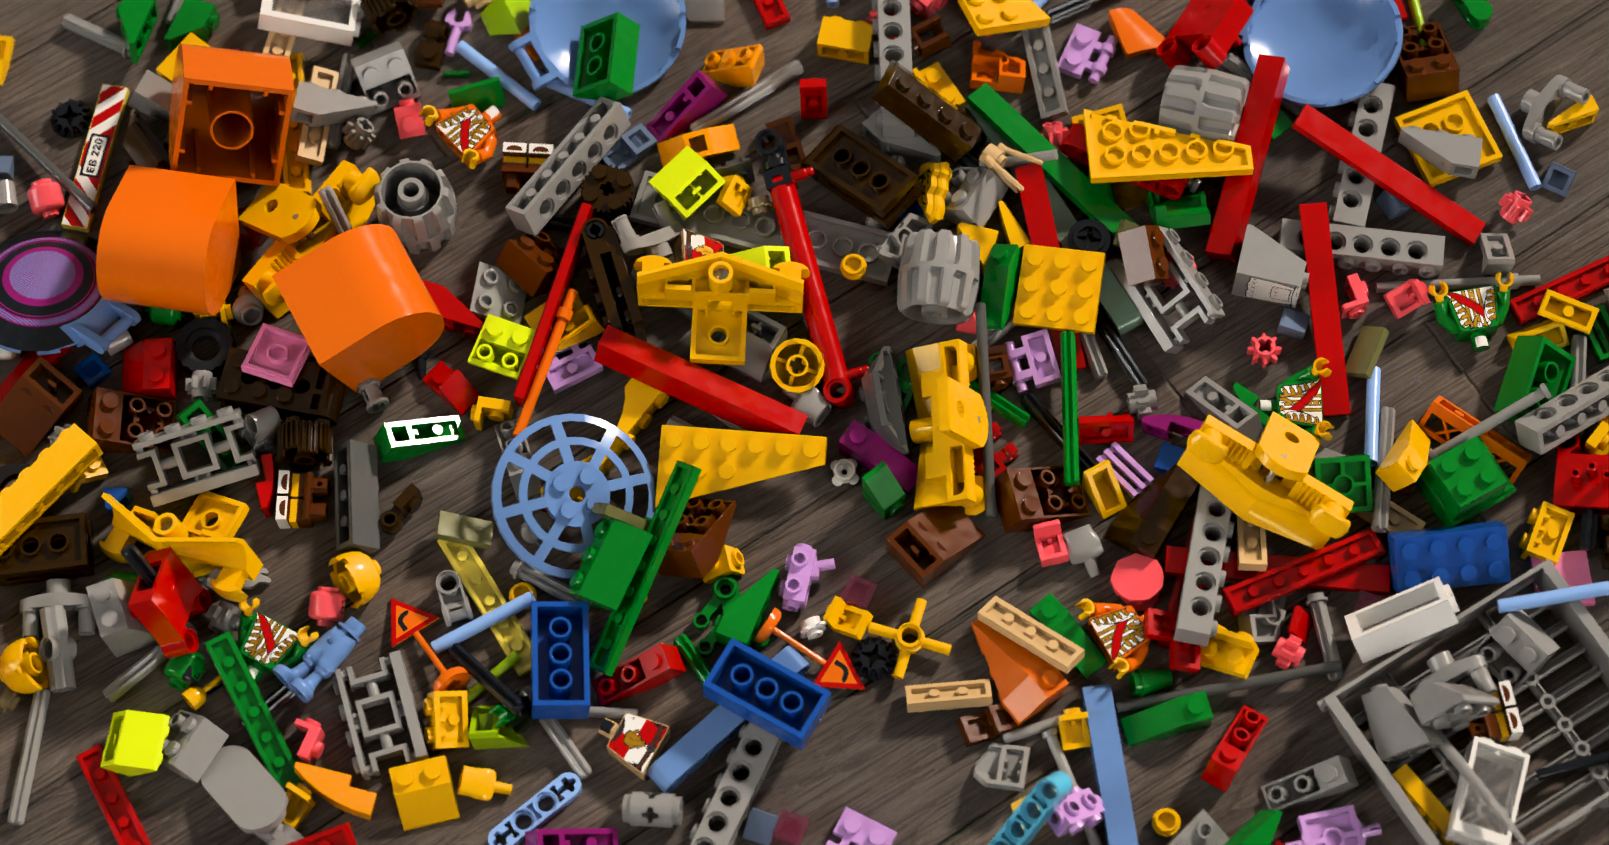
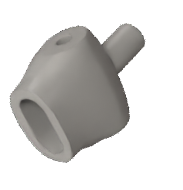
[782,387,832,427]
[1063,524,1104,578]

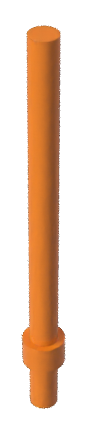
[512,289,578,437]

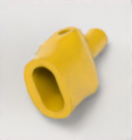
[457,765,512,802]

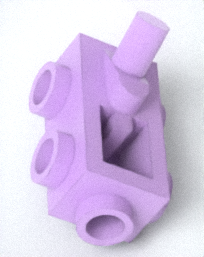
[779,543,836,612]
[1047,786,1106,837]

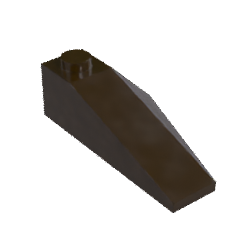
[1104,463,1200,560]

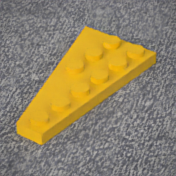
[957,0,1051,37]
[1083,109,1254,184]
[655,425,827,508]

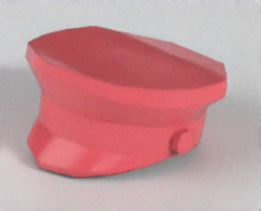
[1110,553,1164,611]

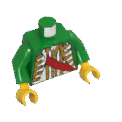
[1428,272,1514,352]
[1259,357,1334,442]
[238,595,319,684]

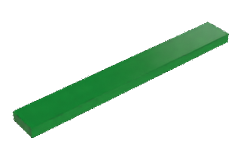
[966,83,1138,241]
[589,460,701,677]

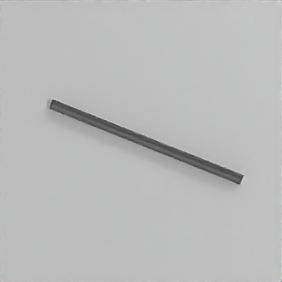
[0,113,98,214]
[975,303,997,518]
[1116,660,1342,713]

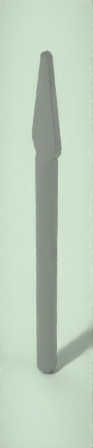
[1409,699,1527,845]

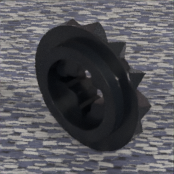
[50,98,93,138]
[1067,219,1111,254]
[851,636,896,681]

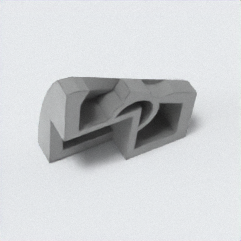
[876,213,933,270]
[1237,593,1292,646]

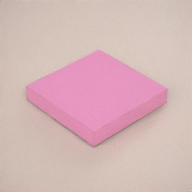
[241,323,311,387]
[1529,550,1596,610]

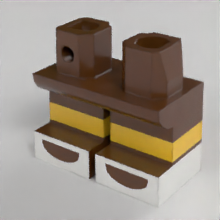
[501,142,554,194]
[275,470,330,529]
[1466,680,1524,743]

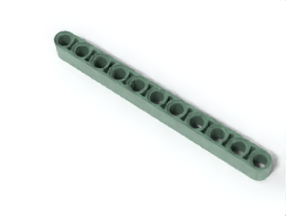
[965,105,1143,336]

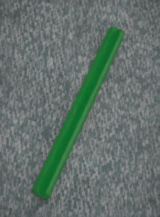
[1060,330,1080,487]

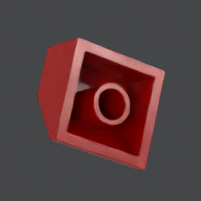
[122,338,178,400]

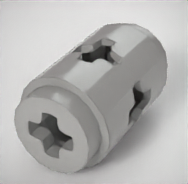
[622,791,683,828]

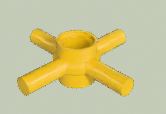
[868,598,952,680]

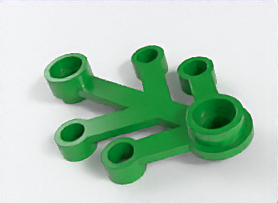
[693,576,770,657]

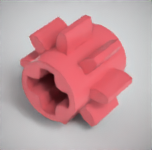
[1038,121,1069,151]
[1498,191,1534,224]
[1246,332,1282,369]
[1271,634,1306,670]

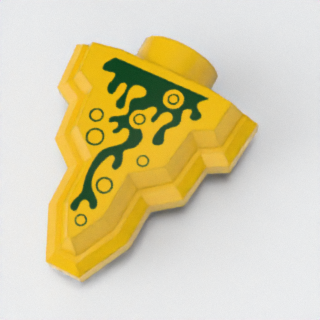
[917,162,952,225]

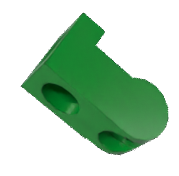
[1452,0,1493,30]

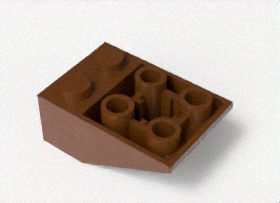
[1395,22,1460,102]
[0,356,83,458]
[85,387,177,453]
[995,465,1091,533]
[658,498,737,578]
[886,506,985,589]

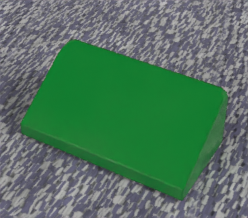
[448,77,506,112]

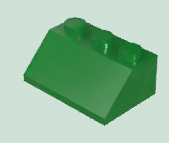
[572,12,640,101]
[1494,335,1576,423]
[568,518,653,611]

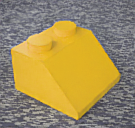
[389,755,460,831]

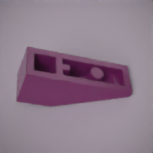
[645,70,728,143]
[838,420,918,494]
[525,828,618,845]

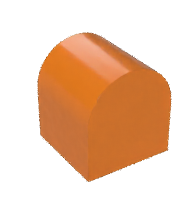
[168,43,294,186]
[96,165,242,316]
[272,224,445,394]

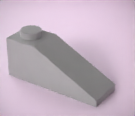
[1185,376,1263,442]

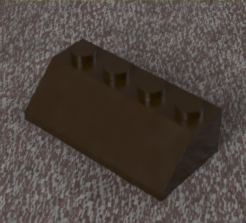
[872,59,982,161]

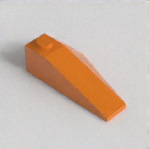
[971,619,1069,726]

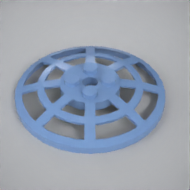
[491,413,656,579]

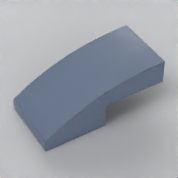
[600,123,658,172]

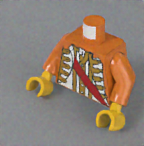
[419,104,502,170]
[1074,598,1151,680]

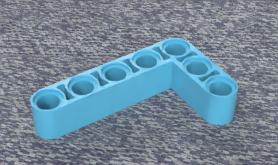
[988,771,1072,845]

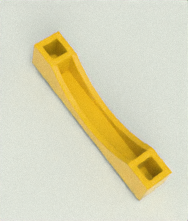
[540,378,669,502]

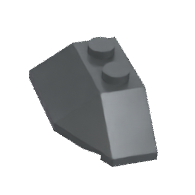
[859,345,913,457]

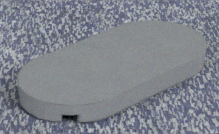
[201,745,288,834]

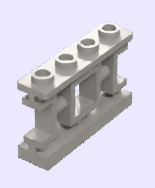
[1109,226,1225,354]
[132,406,262,507]
[332,650,430,781]

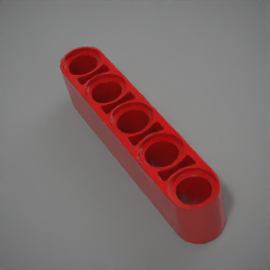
[1060,123,1190,200]

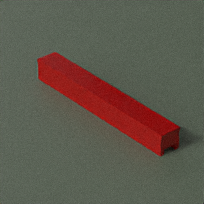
[1205,54,1290,264]
[594,325,808,435]

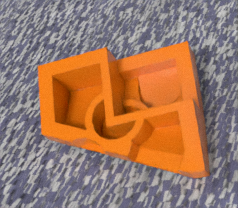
[1108,8,1166,59]
[970,40,1026,94]

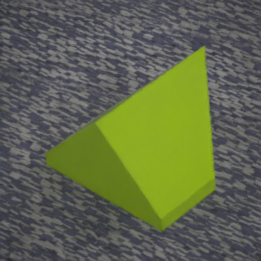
[480,0,531,37]
[469,705,531,750]

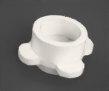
[830,459,859,486]
[799,616,827,640]

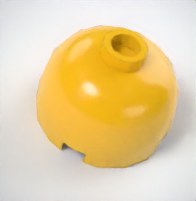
[769,338,825,393]
[329,551,382,608]
[0,637,50,694]

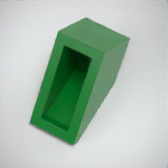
[164,0,220,51]
[862,461,905,520]

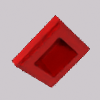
[1285,605,1313,644]

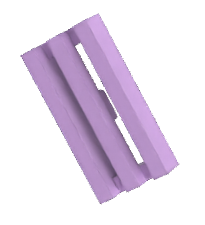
[1095,441,1154,499]

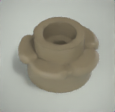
[746,195,772,216]
[0,687,22,714]

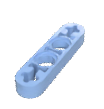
[488,772,582,845]

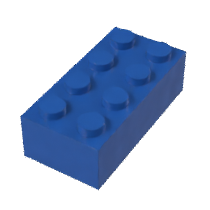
[1387,521,1511,593]
[530,601,590,719]
[703,638,831,750]

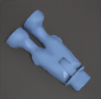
[272,616,367,703]

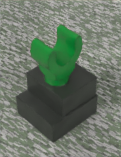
[489,696,539,734]

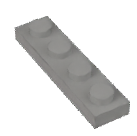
[1022,26,1069,123]

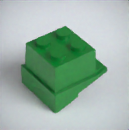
[1414,436,1517,527]

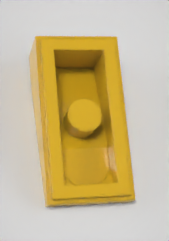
[1546,94,1599,134]
[998,200,1030,252]
[556,304,605,352]

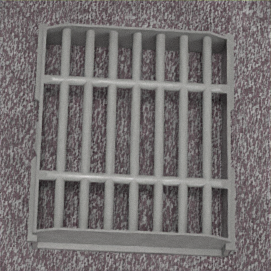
[1317,559,1609,845]

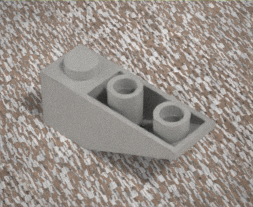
[290,81,377,127]
[862,107,941,164]
[1398,126,1483,179]
[493,418,542,500]
[1261,755,1359,811]

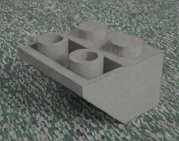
[350,41,421,115]
[944,167,1009,227]
[719,311,788,384]
[1471,610,1561,692]
[1409,681,1500,731]
[161,709,229,783]

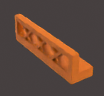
[1418,395,1533,484]

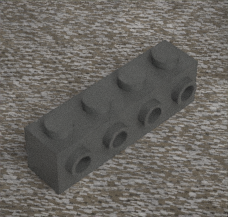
[334,439,381,555]

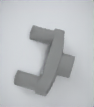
[1520,74,1591,150]
[611,200,683,258]
[19,579,95,639]
[1412,651,1498,695]

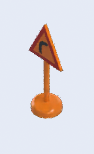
[391,598,470,691]
[753,607,866,690]

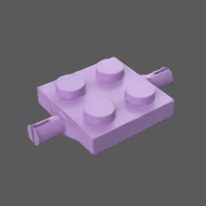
[1284,805,1382,845]

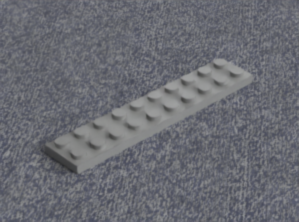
[629,170,893,286]

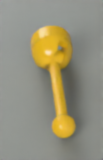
[181,675,222,711]

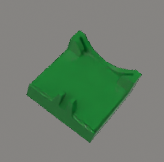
[1147,190,1211,229]
[1310,454,1373,513]

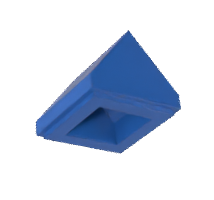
[103,487,133,517]

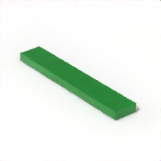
[204,631,303,792]

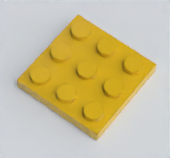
[1394,90,1503,187]
[1013,244,1106,335]

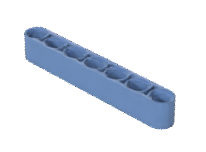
[646,645,811,793]
[1081,683,1139,845]

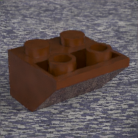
[495,231,565,297]

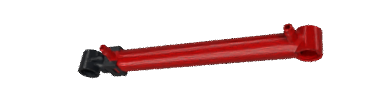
[754,128,869,409]

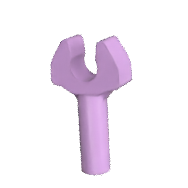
[444,9,472,57]

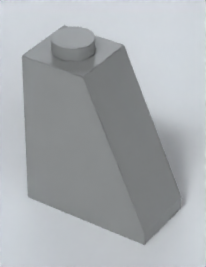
[126,70,172,123]
[1361,684,1443,763]

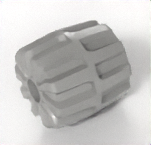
[1158,65,1250,142]
[374,158,458,255]
[897,229,980,325]

